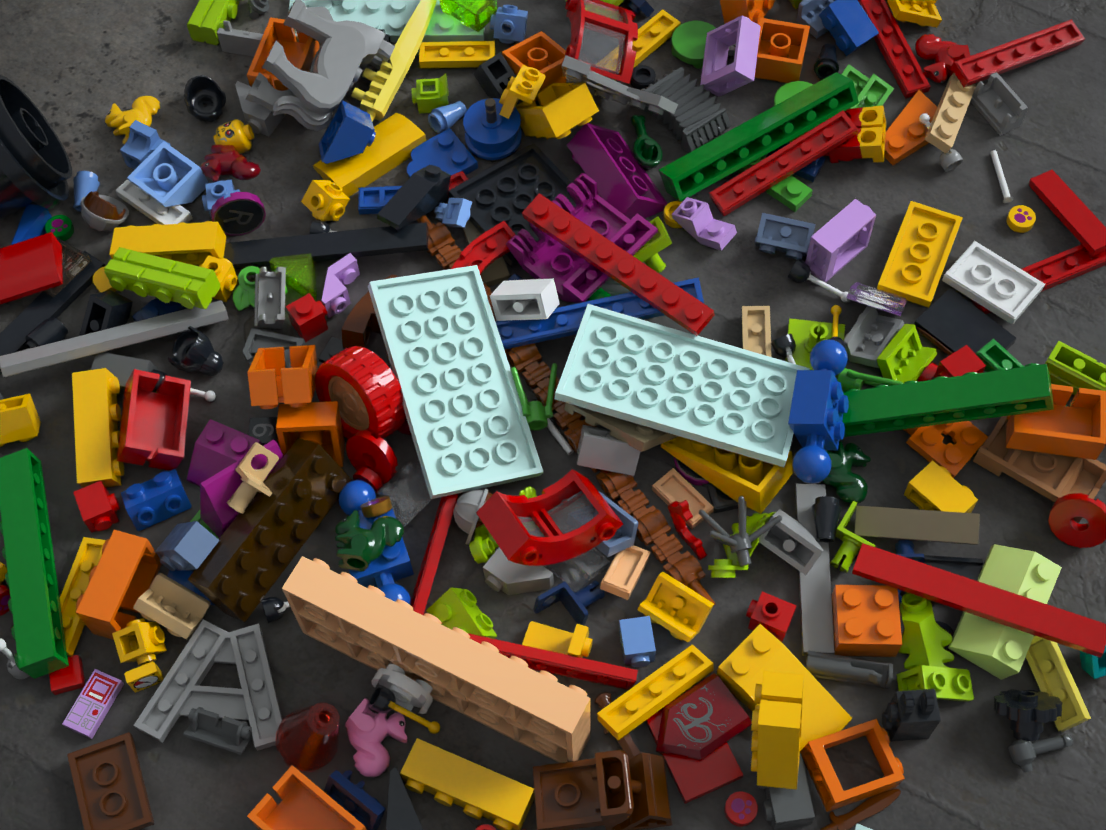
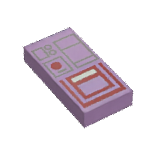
[62,669,124,739]

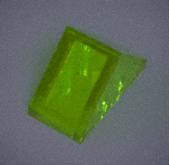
[269,253,317,301]

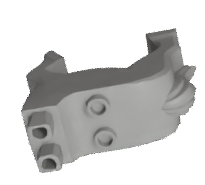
[245,0,395,131]

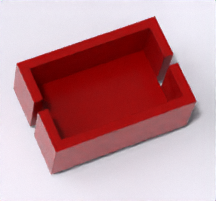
[117,369,191,471]

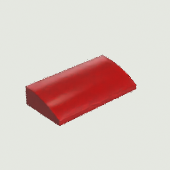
[0,232,63,304]

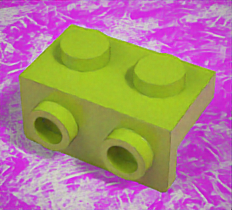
[877,324,937,386]
[426,588,497,639]

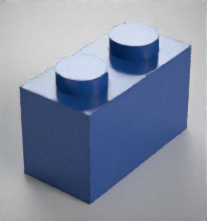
[819,0,879,57]

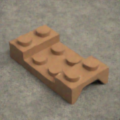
[973,416,1106,523]

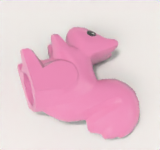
[345,698,408,777]

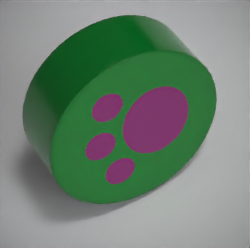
[45,215,74,242]

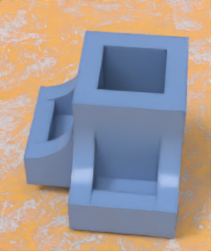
[120,120,171,170]

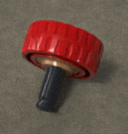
[315,346,406,439]

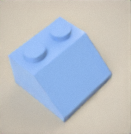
[127,141,209,207]

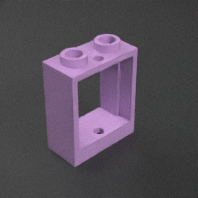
[700,15,761,97]
[805,199,876,283]

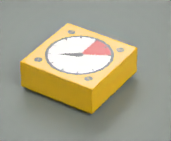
[124,661,164,693]

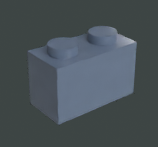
[155,521,220,571]

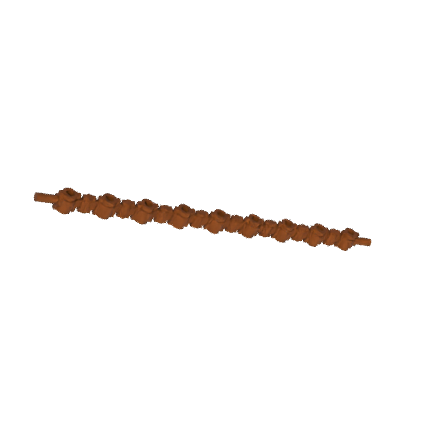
[416,215,716,607]

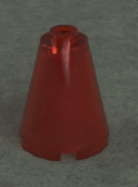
[275,703,340,772]

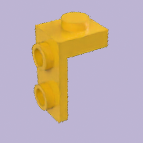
[522,621,593,658]

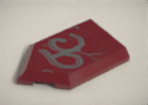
[656,673,752,760]

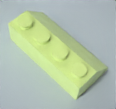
[948,544,1062,680]

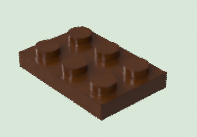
[67,732,154,830]

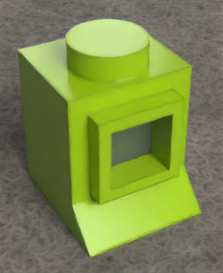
[412,74,449,114]

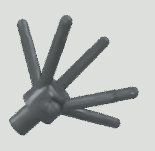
[699,496,782,567]

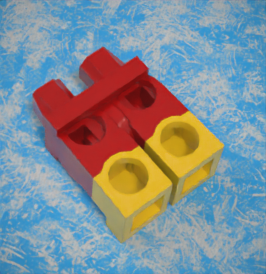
[823,106,886,163]

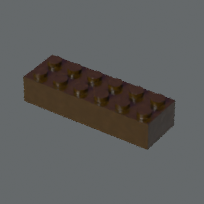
[187,438,352,622]

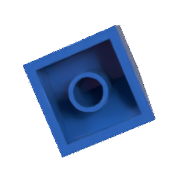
[318,100,376,164]

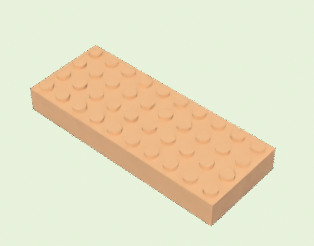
[282,556,590,763]

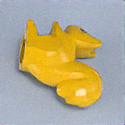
[105,96,160,144]

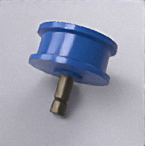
[463,98,522,160]

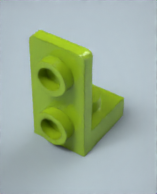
[896,665,974,702]

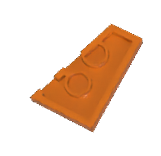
[884,90,937,165]

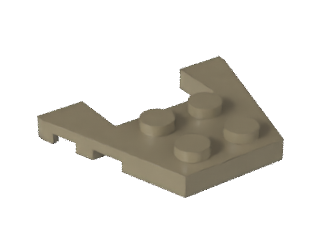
[564,403,679,452]

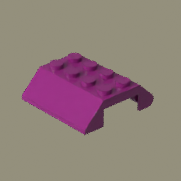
[506,173,658,303]

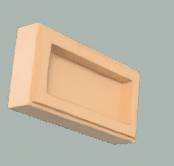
[652,468,714,529]
[600,545,651,600]

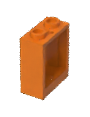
[800,719,905,812]

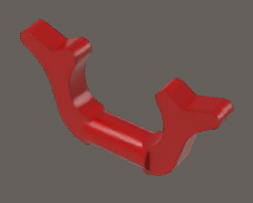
[668,500,707,560]

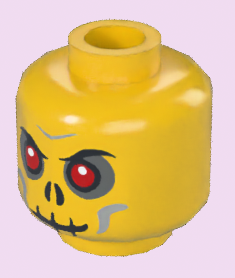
[213,119,255,154]

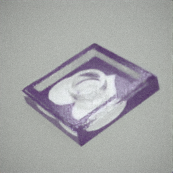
[846,282,907,316]

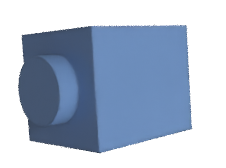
[619,616,656,667]

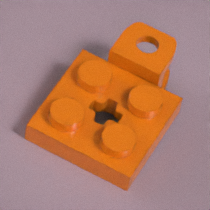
[903,421,988,478]

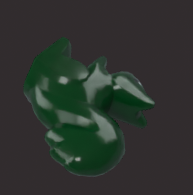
[823,441,871,504]
[335,510,404,571]

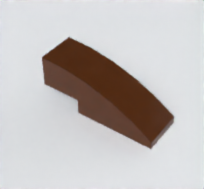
[341,275,397,348]

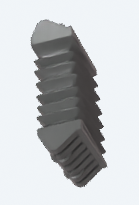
[641,67,731,153]

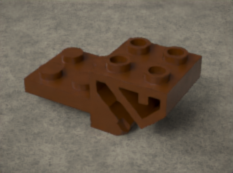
[533,750,672,830]

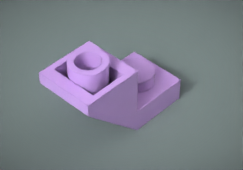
[671,197,737,251]
[321,253,360,318]

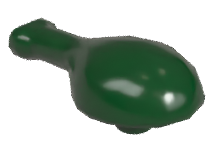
[630,115,663,170]

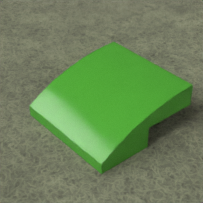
[841,64,894,109]

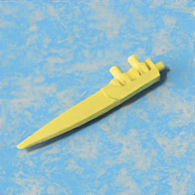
[351,0,437,122]

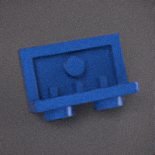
[121,469,192,531]

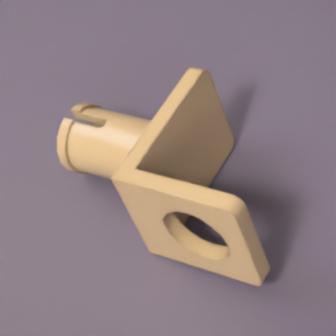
[227,442,279,514]

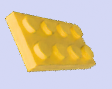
[876,201,963,308]

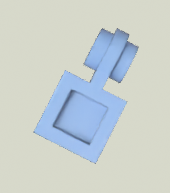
[434,198,472,228]

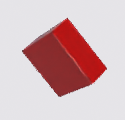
[49,655,85,695]

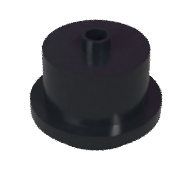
[0,75,72,221]

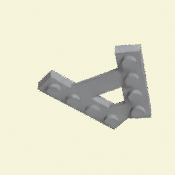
[562,55,678,115]
[133,619,288,751]

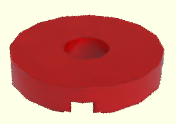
[346,430,398,484]
[1048,493,1106,548]

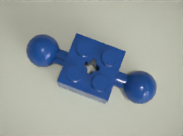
[788,339,849,484]
[338,480,414,605]

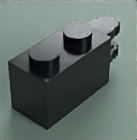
[882,689,941,742]

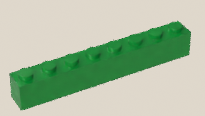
[659,72,859,202]
[842,363,1054,437]
[0,448,69,679]

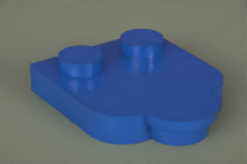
[407,128,478,178]

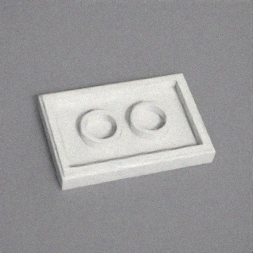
[942,241,1045,325]

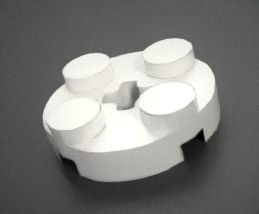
[372,663,433,714]

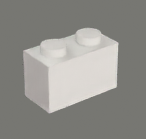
[490,278,560,321]

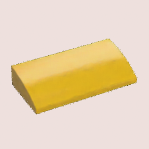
[313,113,426,198]

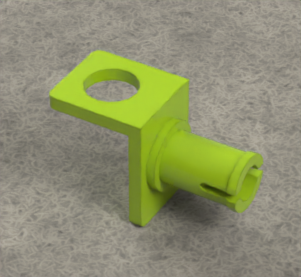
[830,501,875,573]

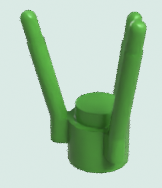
[511,363,557,431]
[837,368,903,392]

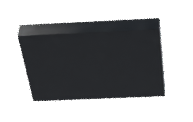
[914,288,1016,372]

